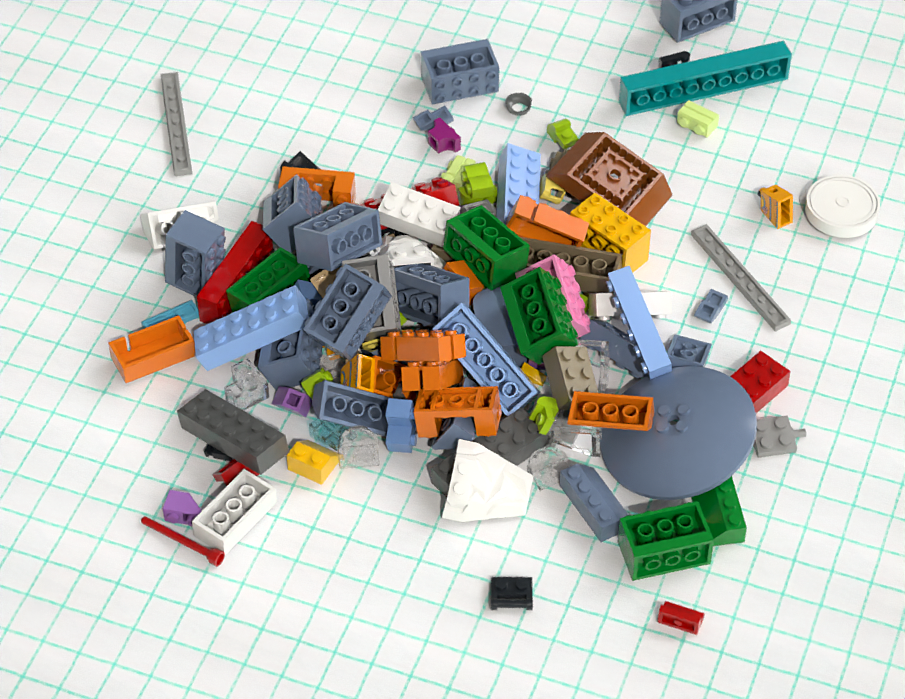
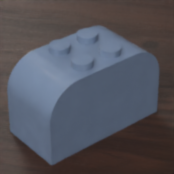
[472,287,527,368]

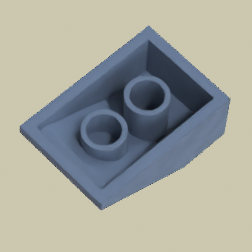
[667,334,712,368]

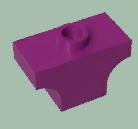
[428,117,461,154]

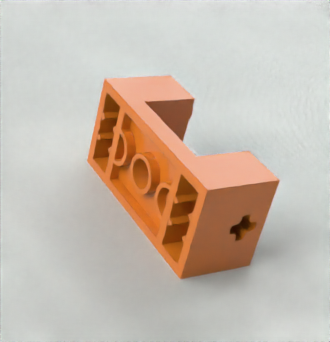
[278,167,356,208]
[414,386,502,438]

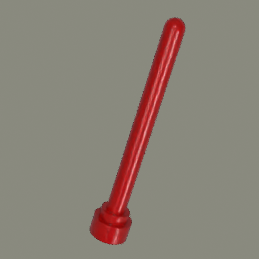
[141,517,225,567]

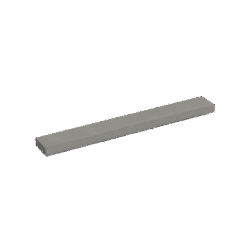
[161,72,192,176]
[691,224,791,331]

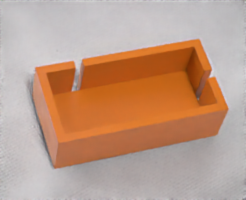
[505,195,589,247]
[108,315,196,383]
[380,329,466,362]
[401,359,464,391]

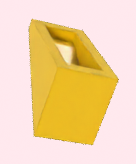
[521,362,547,386]

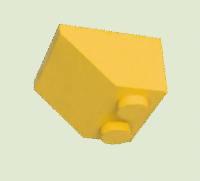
[287,440,342,485]

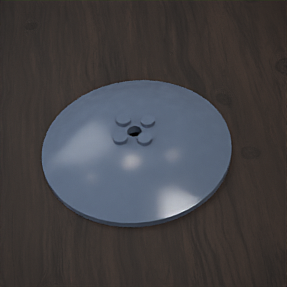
[600,366,757,500]

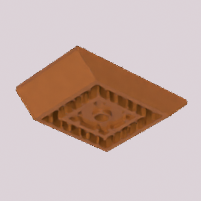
[546,132,673,226]

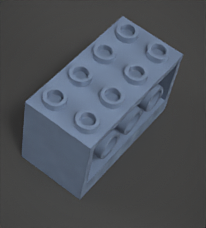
[659,0,737,43]
[421,39,499,105]
[263,174,322,253]
[293,202,382,271]
[165,210,226,297]
[303,263,392,361]
[394,263,469,328]
[258,299,323,391]

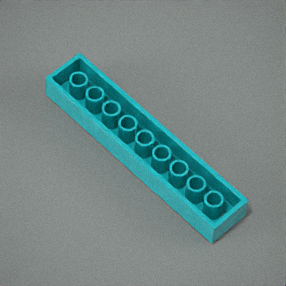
[619,40,792,116]

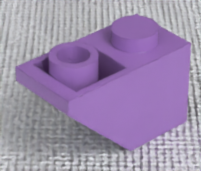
[271,386,312,418]
[163,490,202,527]

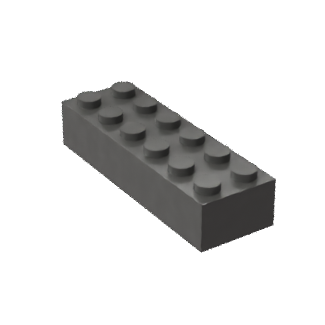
[177,389,289,475]
[431,407,548,497]

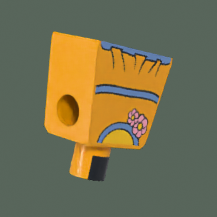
[758,185,793,229]
[338,354,375,393]

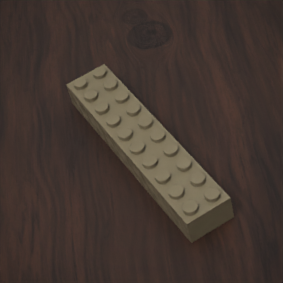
[431,237,622,293]

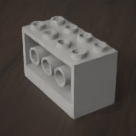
[342,254,401,343]

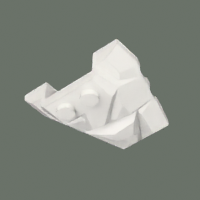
[378,235,446,269]
[442,439,533,522]

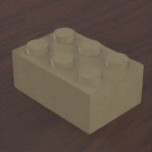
[542,346,599,410]

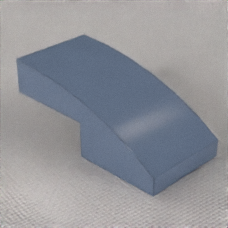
[413,106,454,131]
[694,289,728,323]

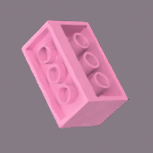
[515,254,591,338]

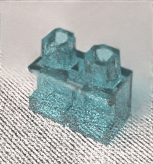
[309,419,357,451]

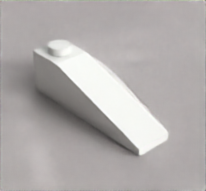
[140,201,219,250]

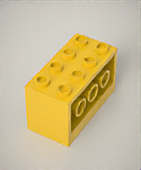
[570,193,651,273]

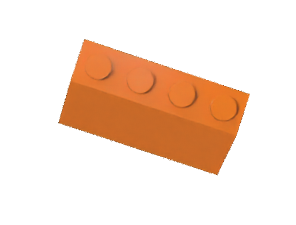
[567,391,654,431]

